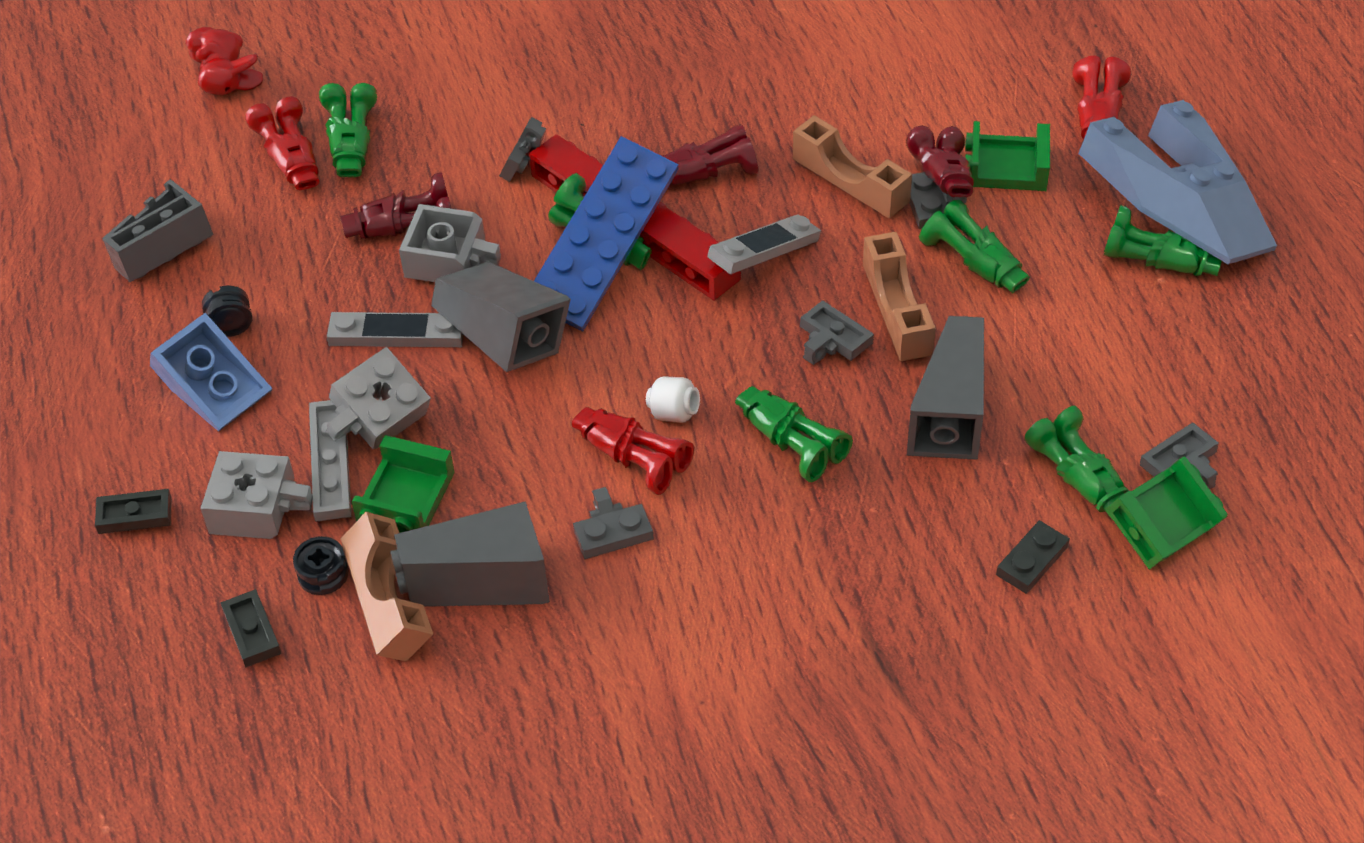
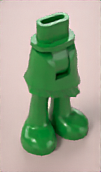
[319,83,377,177]
[548,173,652,270]
[919,200,1030,293]
[1103,205,1222,276]
[735,386,853,483]
[1024,405,1129,520]

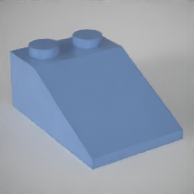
[150,313,273,432]

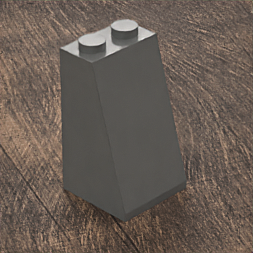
[431,262,571,372]
[907,316,984,460]
[390,501,550,607]

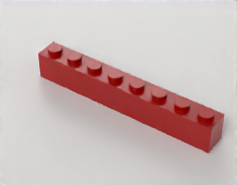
[529,134,741,301]

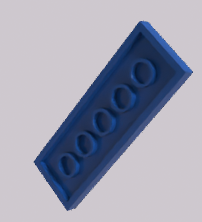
[534,136,678,332]

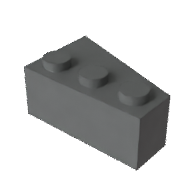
[102,179,213,282]

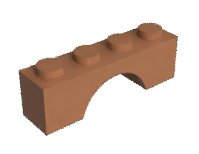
[793,115,912,219]
[863,232,936,361]
[340,512,433,661]

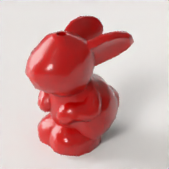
[185,27,263,95]

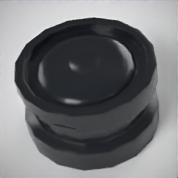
[202,285,253,337]
[293,536,349,595]

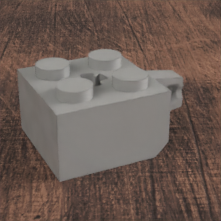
[399,204,501,282]
[326,346,431,449]
[200,451,313,539]

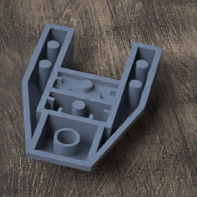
[1078,100,1277,264]

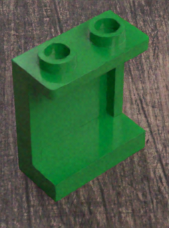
[965,121,1050,191]
[352,435,455,533]
[1105,457,1228,570]

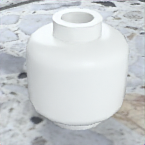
[646,376,700,423]

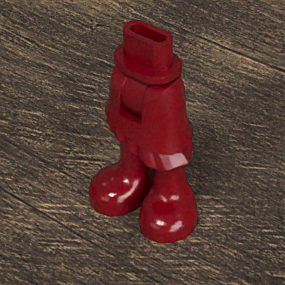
[661,124,759,186]
[906,125,974,197]
[340,172,452,239]

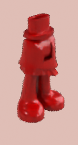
[1072,55,1131,139]
[245,96,320,191]
[572,407,695,495]

